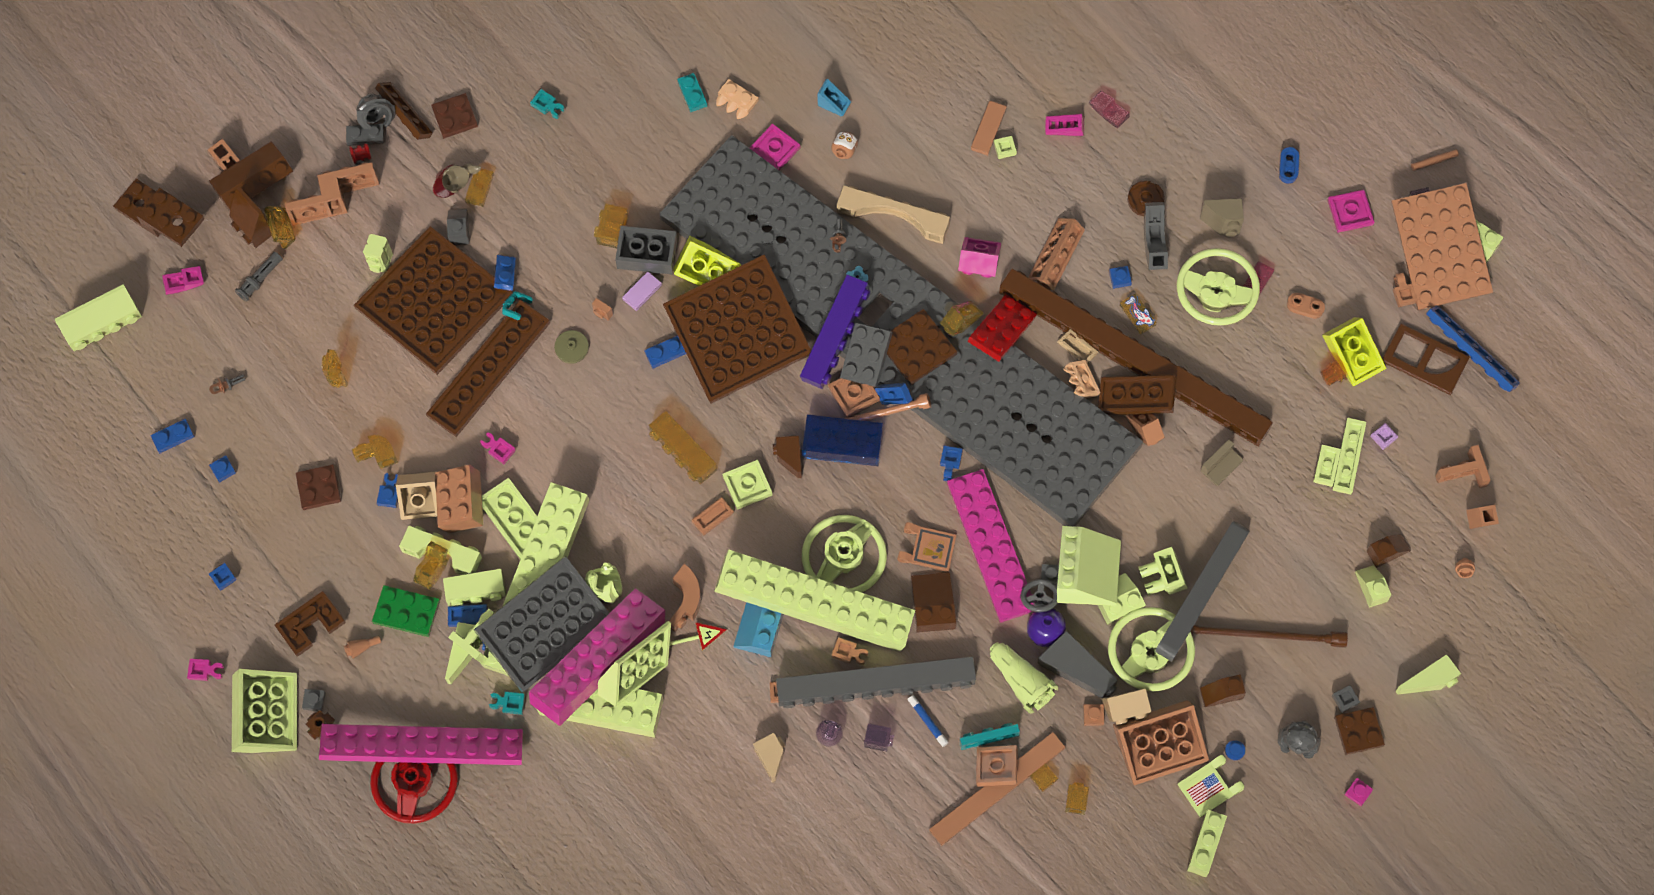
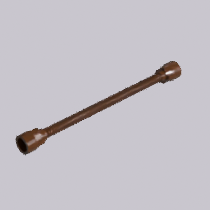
[1190,625,1348,648]

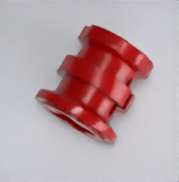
[349,143,371,164]

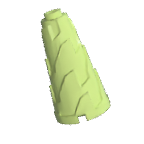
[990,642,1058,714]

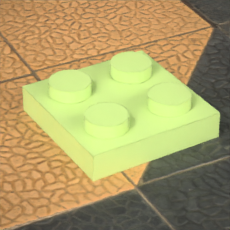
[722,460,773,510]

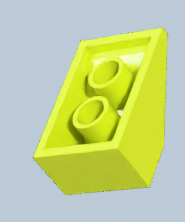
[673,236,741,286]
[1322,317,1386,386]

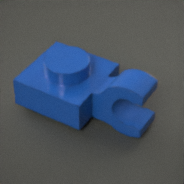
[940,446,963,481]

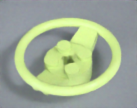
[1177,248,1260,325]
[801,515,887,593]
[1108,607,1195,691]

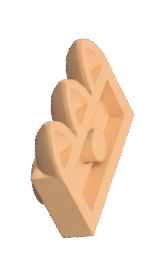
[716,79,759,119]
[1064,360,1100,398]

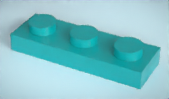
[959,723,1020,750]

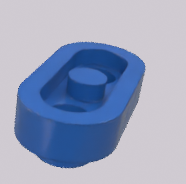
[1279,147,1299,184]

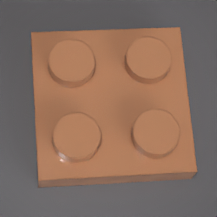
[828,378,880,418]
[976,745,1018,787]

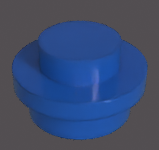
[1225,740,1245,760]

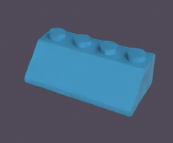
[733,602,784,657]

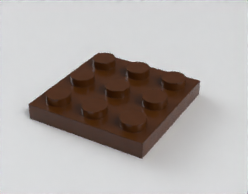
[887,309,957,385]

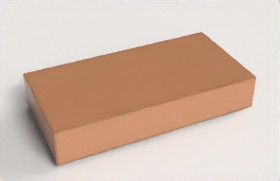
[692,497,734,536]

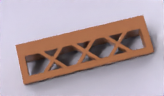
[1028,218,1085,290]

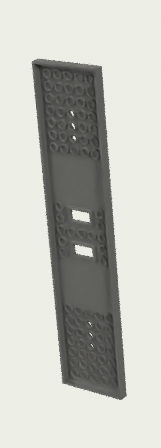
[660,135,1143,526]

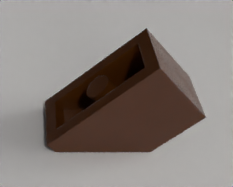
[773,436,802,478]
[1367,534,1411,568]
[1200,674,1246,708]

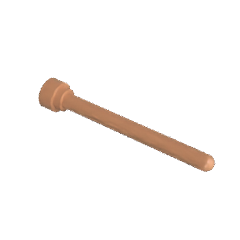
[842,393,931,426]

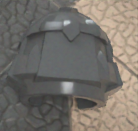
[356,93,395,129]
[1277,721,1321,759]

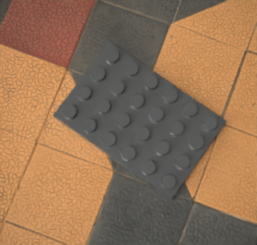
[474,556,609,692]

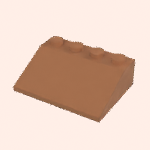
[1113,700,1209,785]

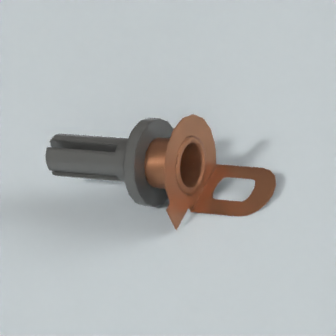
[830,219,846,253]
[209,374,245,394]

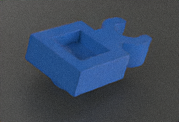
[377,473,398,508]

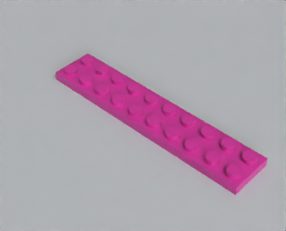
[319,724,523,765]

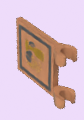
[897,522,956,572]

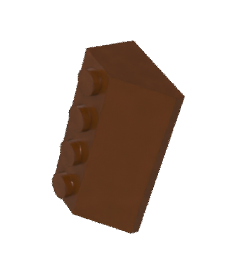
[209,141,293,212]

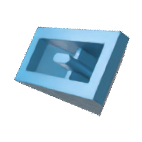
[817,79,851,116]

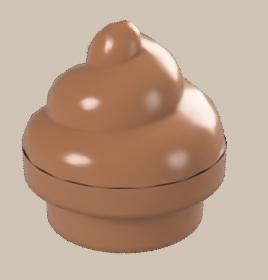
[1455,558,1475,578]

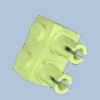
[1138,547,1188,596]

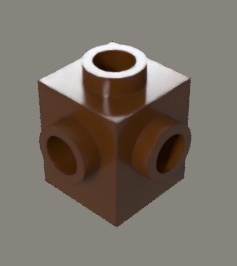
[306,710,335,740]

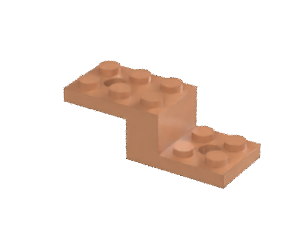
[285,162,379,226]

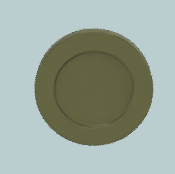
[554,330,589,364]

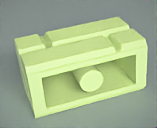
[363,234,393,273]

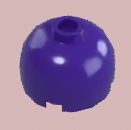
[1027,608,1066,647]

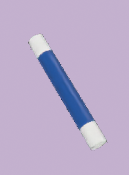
[908,695,949,747]

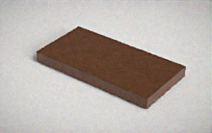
[1098,375,1176,415]

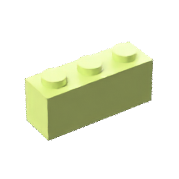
[443,569,506,606]
[1187,810,1227,877]

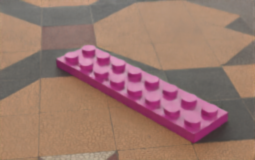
[947,469,1034,623]

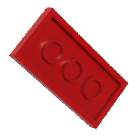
[967,295,1037,362]

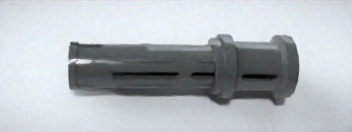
[235,252,283,302]

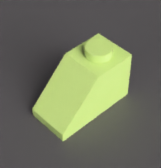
[1355,565,1391,608]

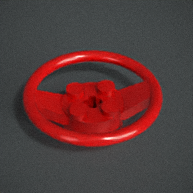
[370,762,458,824]

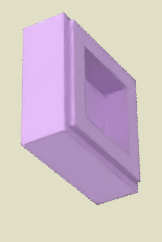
[1370,423,1398,450]

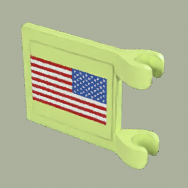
[1177,755,1244,817]

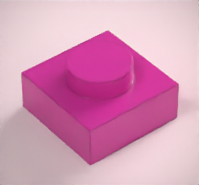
[1345,778,1373,806]

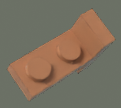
[1435,445,1490,488]

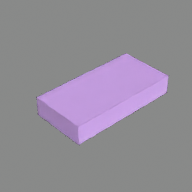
[622,272,662,311]

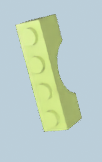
[399,526,482,575]

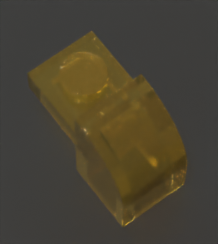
[352,435,398,469]
[413,541,448,590]

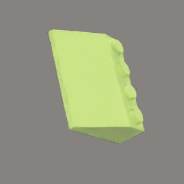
[1057,526,1121,606]
[598,621,671,707]
[232,669,297,753]

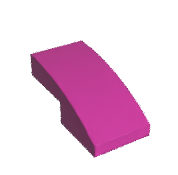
[162,266,204,295]

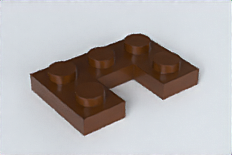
[274,591,346,657]

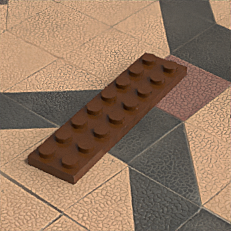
[426,300,550,437]

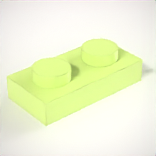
[1313,445,1341,487]

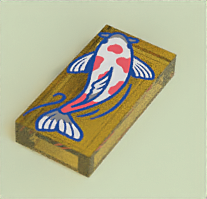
[1120,293,1157,334]

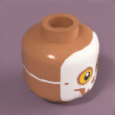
[831,132,858,159]

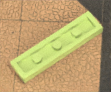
[1332,418,1366,495]

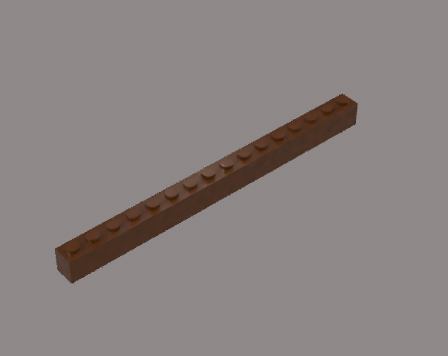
[999,269,1273,447]

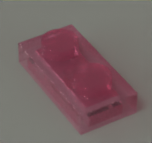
[1242,261,1275,296]

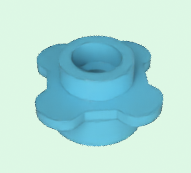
[846,266,869,282]

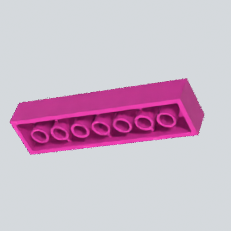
[529,588,665,726]

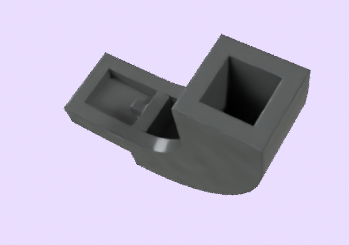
[1144,202,1168,270]

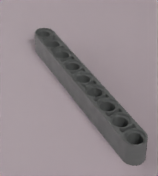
[1155,521,1250,662]

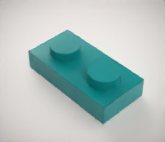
[677,73,707,113]

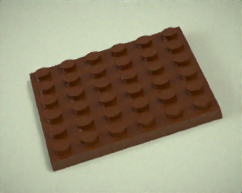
[354,226,513,375]
[663,255,811,404]

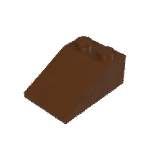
[229,187,273,249]
[911,572,956,633]

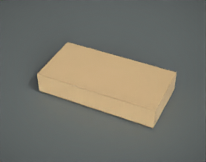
[1057,329,1098,364]

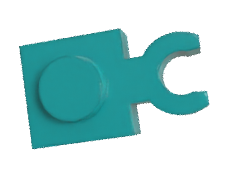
[530,89,565,119]
[489,692,525,715]

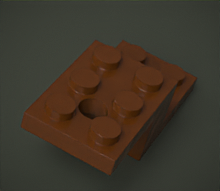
[113,179,205,247]

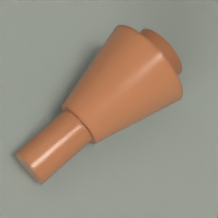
[344,635,381,659]

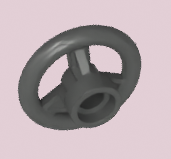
[1020,579,1057,612]

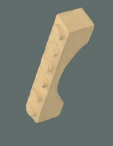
[837,186,950,244]

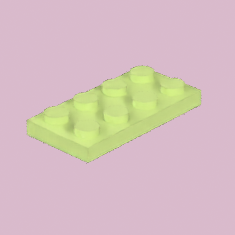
[482,478,537,560]

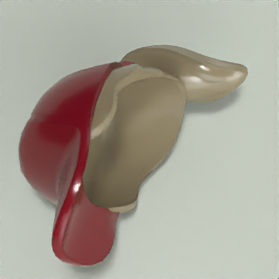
[433,163,481,198]

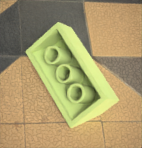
[55,284,142,351]

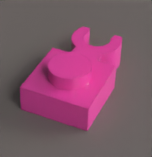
[480,432,516,465]
[187,659,224,681]

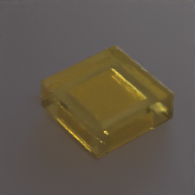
[1030,763,1058,793]

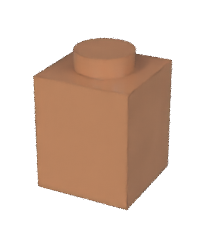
[1466,505,1499,529]

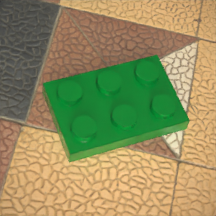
[372,585,440,637]

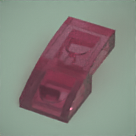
[1089,90,1130,129]

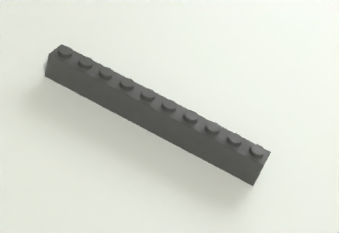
[776,657,976,709]

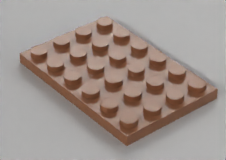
[1391,183,1493,310]

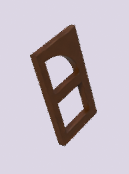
[1382,324,1470,395]

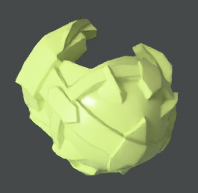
[585,562,622,603]

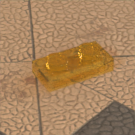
[465,168,494,207]

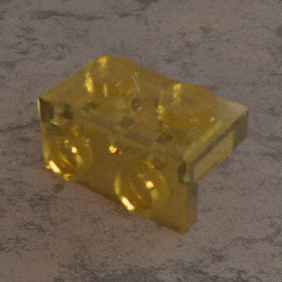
[264,206,296,249]
[322,349,348,388]

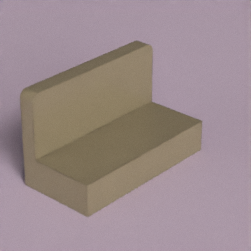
[1201,440,1243,486]

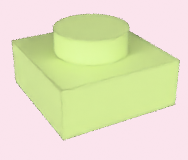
[994,136,1017,159]

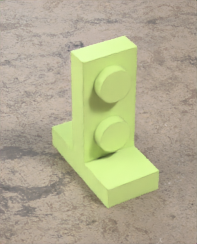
[448,609,494,664]

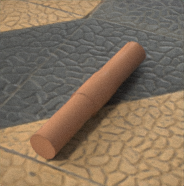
[1411,149,1459,171]

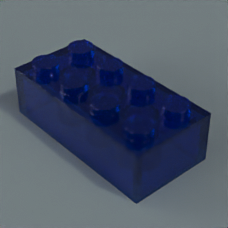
[802,414,883,467]

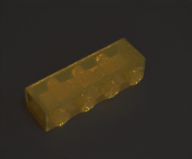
[648,411,717,485]

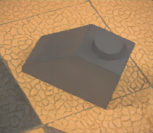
[447,209,469,245]

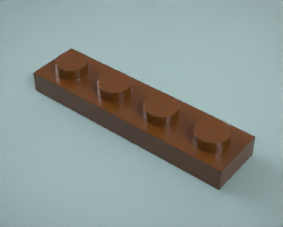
[375,82,433,140]

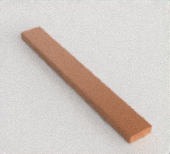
[929,732,1066,847]

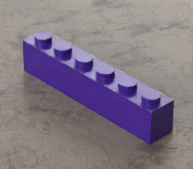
[800,274,870,389]

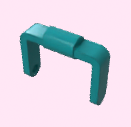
[502,291,533,320]

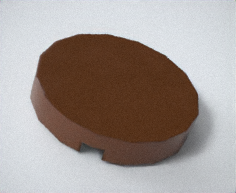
[1127,180,1165,217]

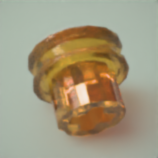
[1320,359,1347,386]

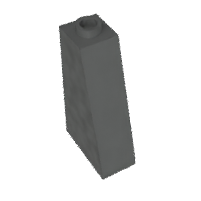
[1038,631,1118,698]

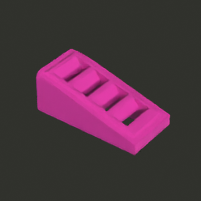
[1045,114,1084,136]

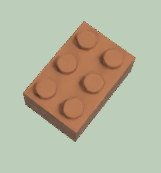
[435,465,483,533]

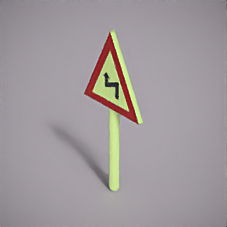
[669,622,727,651]

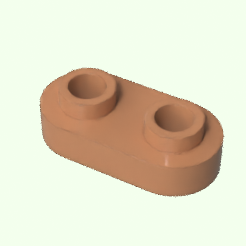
[1287,293,1325,319]

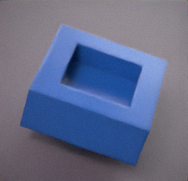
[1109,266,1132,289]
[209,456,236,483]
[209,563,237,591]

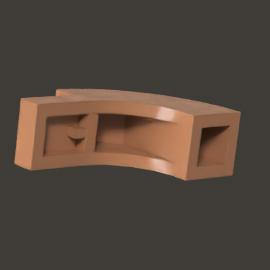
[669,564,701,632]

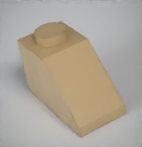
[753,733,785,783]

